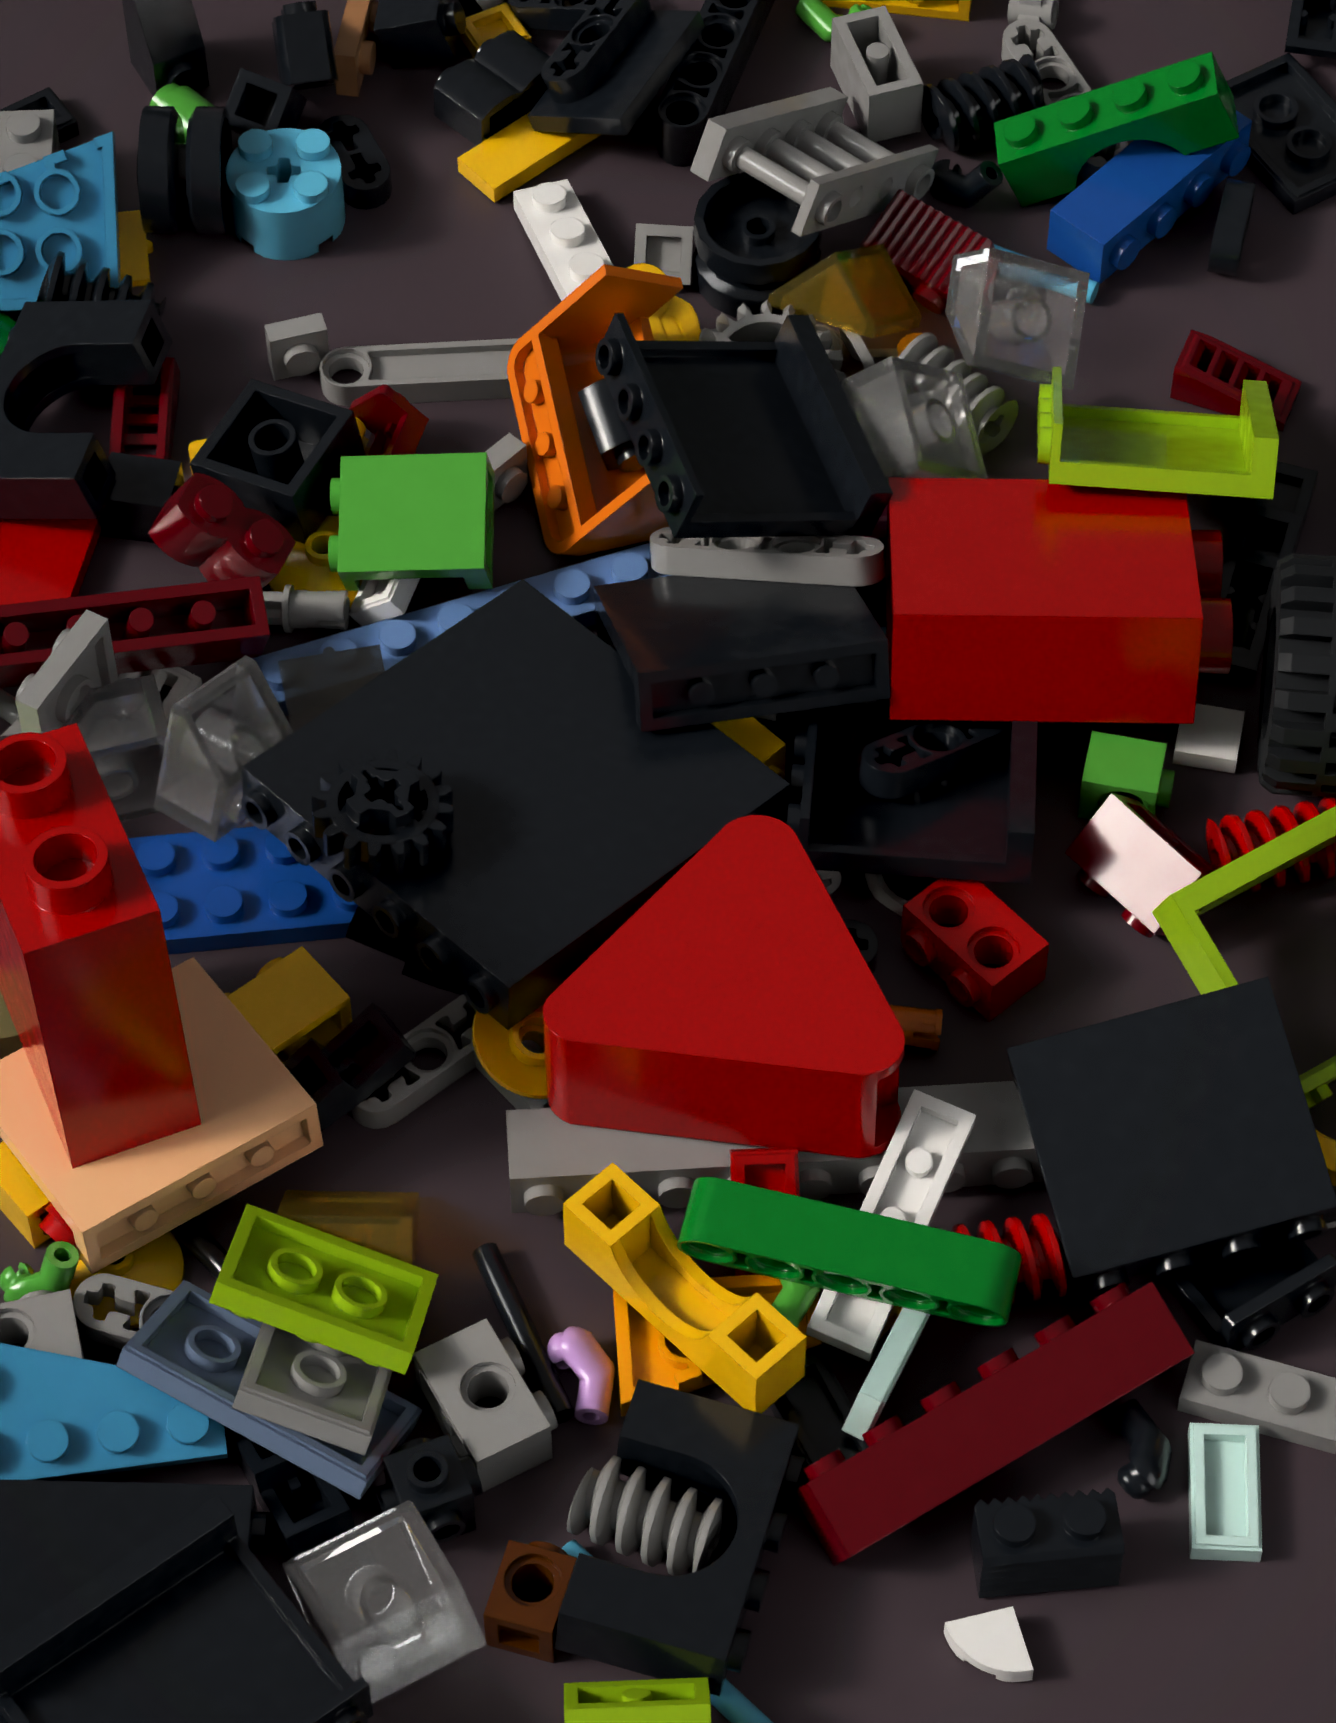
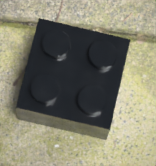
[190,379,366,544]

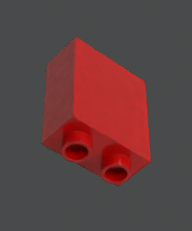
[884,477,1233,724]
[0,723,201,1168]

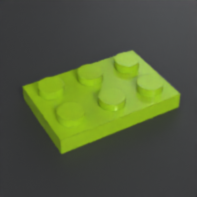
[208,1203,439,1375]

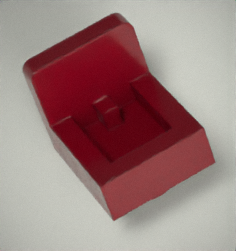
[349,384,429,456]

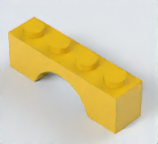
[563,1162,807,1414]

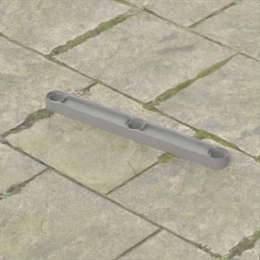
[319,324,843,406]

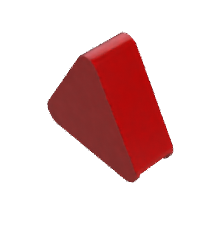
[543,815,905,1158]

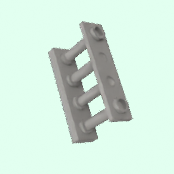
[690,87,939,237]

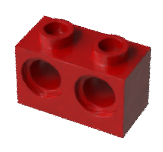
[901,878,1049,1022]

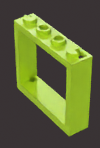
[1152,806,1336,1109]

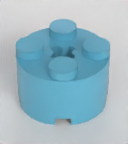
[226,128,346,260]

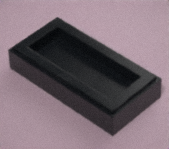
[770,1349,868,1468]

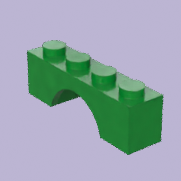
[994,51,1239,207]

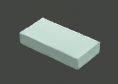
[841,1308,930,1441]
[1187,1422,1263,1562]

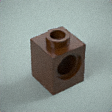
[483,1540,577,1663]

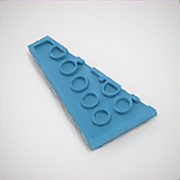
[0,131,121,313]
[0,1343,228,1481]

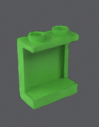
[328,452,495,591]

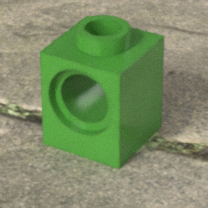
[1077,731,1175,820]

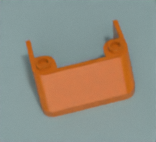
[507,264,683,556]

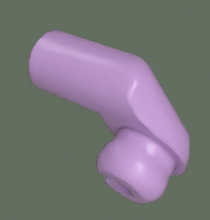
[547,1326,615,1425]

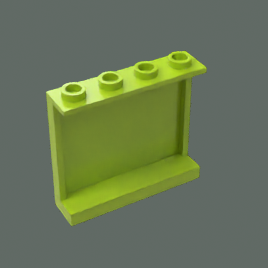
[1037,367,1279,499]

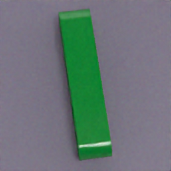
[677,1177,1022,1327]

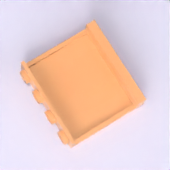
[0,957,324,1274]

